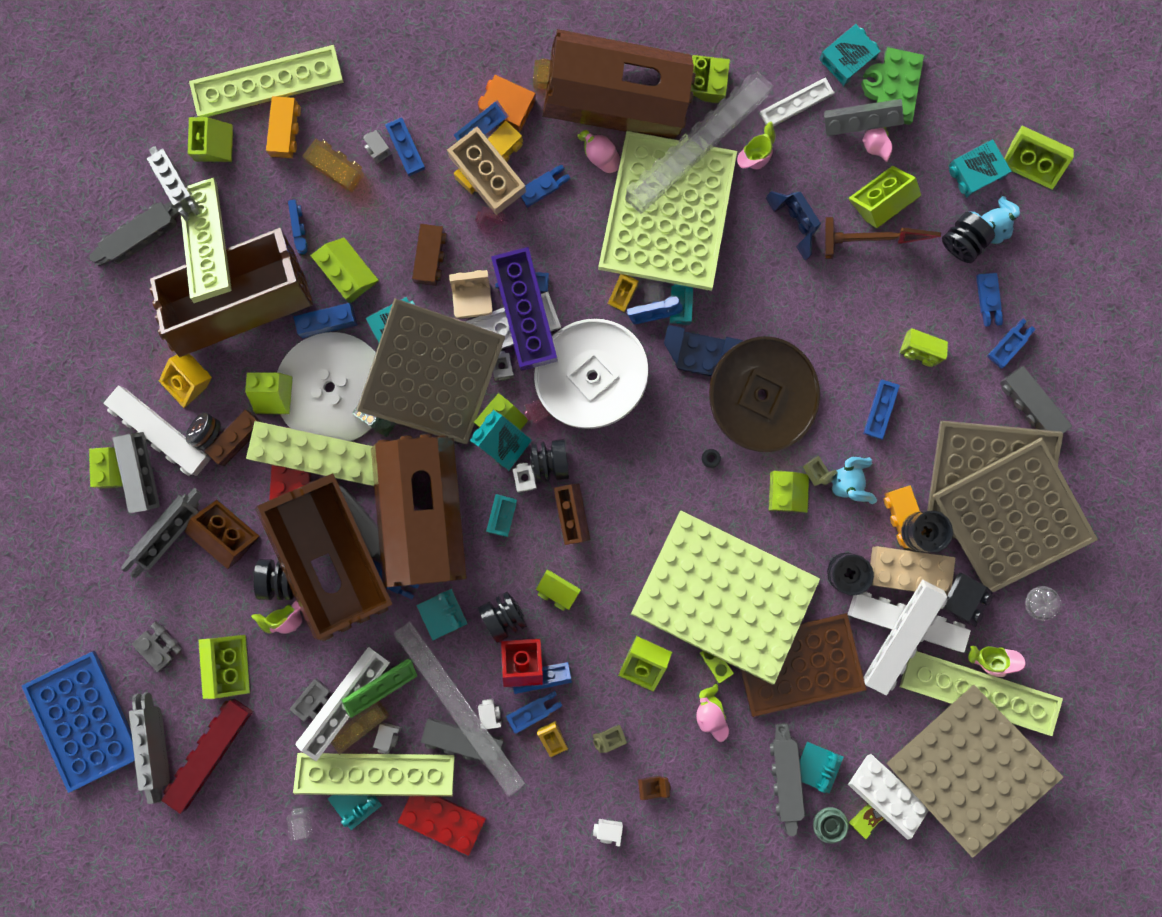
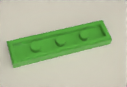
[341,659,417,718]

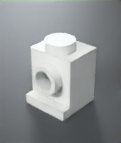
[513,463,537,493]
[478,699,502,730]
[593,819,623,846]

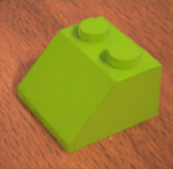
[245,373,293,414]
[474,393,529,430]
[89,447,123,489]
[769,471,809,513]
[536,570,581,611]
[618,636,672,692]

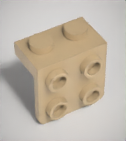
[449,270,493,319]

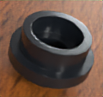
[701,449,721,468]

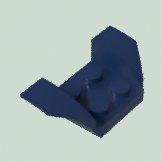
[766,191,821,261]
[664,325,743,376]

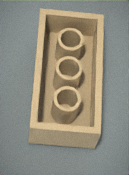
[447,127,526,215]
[870,546,955,595]

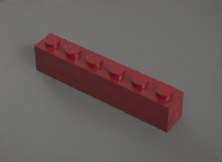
[161,698,254,814]

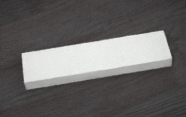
[759,77,834,127]

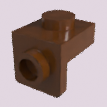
[638,776,671,800]

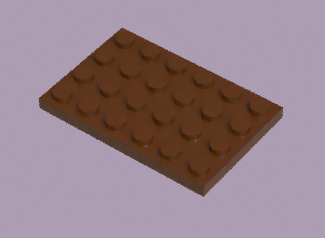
[740,613,866,717]

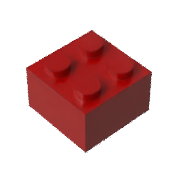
[501,639,543,687]

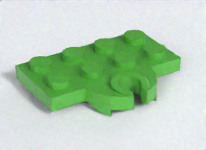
[861,47,924,125]

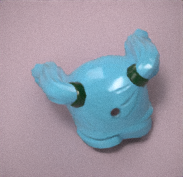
[971,196,1020,244]
[831,457,877,504]

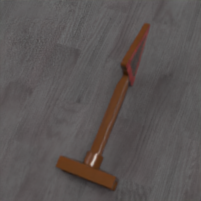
[825,217,941,259]

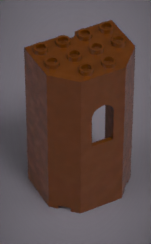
[542,29,696,140]
[150,228,313,358]
[371,434,467,588]
[255,473,393,641]

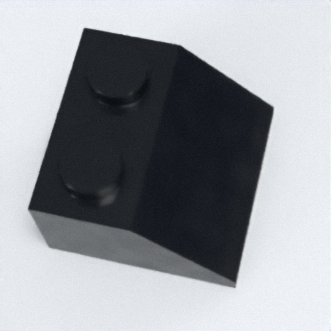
[944,572,993,627]

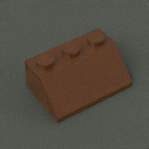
[185,499,259,569]

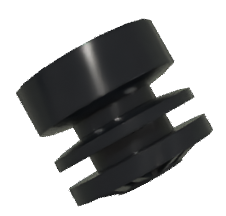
[942,212,995,263]
[530,439,569,483]
[901,511,953,553]
[827,552,874,596]
[253,559,294,600]
[478,591,527,643]

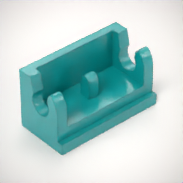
[669,284,693,325]
[486,494,517,537]

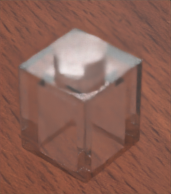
[643,279,664,305]
[286,808,314,841]

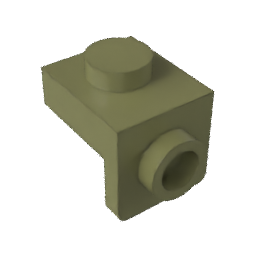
[802,456,838,486]

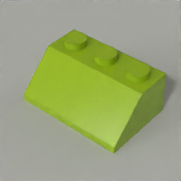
[1004,126,1074,190]
[849,166,921,228]
[310,238,379,303]
[199,635,250,699]

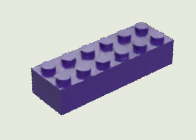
[491,247,558,371]

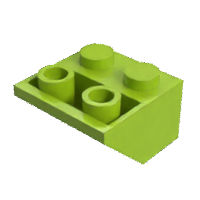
[691,55,730,104]
[188,117,233,162]
[899,328,948,367]

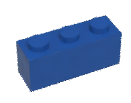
[293,303,358,339]

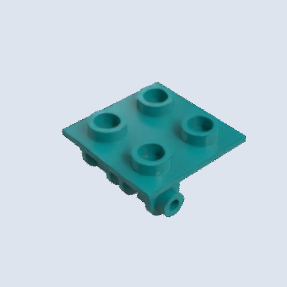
[416,589,468,641]
[799,742,844,794]
[328,795,382,830]

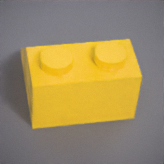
[159,354,212,408]

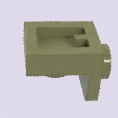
[593,725,627,753]

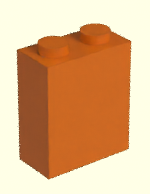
[478,75,536,132]

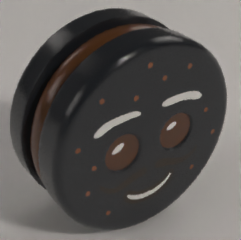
[185,412,221,450]

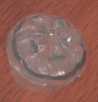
[1025,586,1061,621]

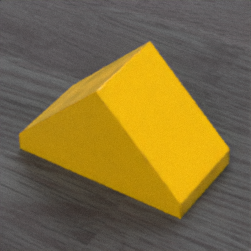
[608,274,639,312]
[537,721,568,757]

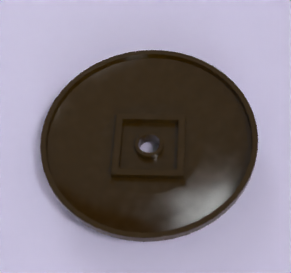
[709,336,820,452]

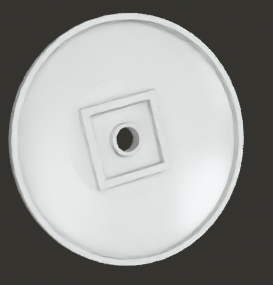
[534,319,648,429]
[277,332,380,442]

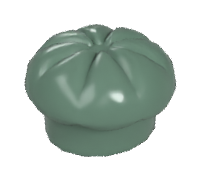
[813,807,849,844]

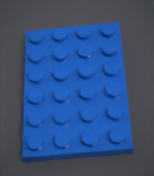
[21,651,135,793]

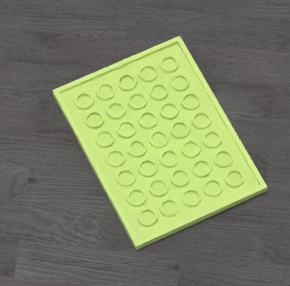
[598,131,737,291]
[631,510,820,685]

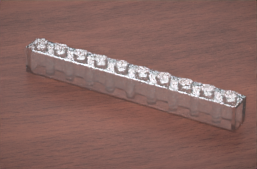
[625,71,774,214]
[394,622,525,798]

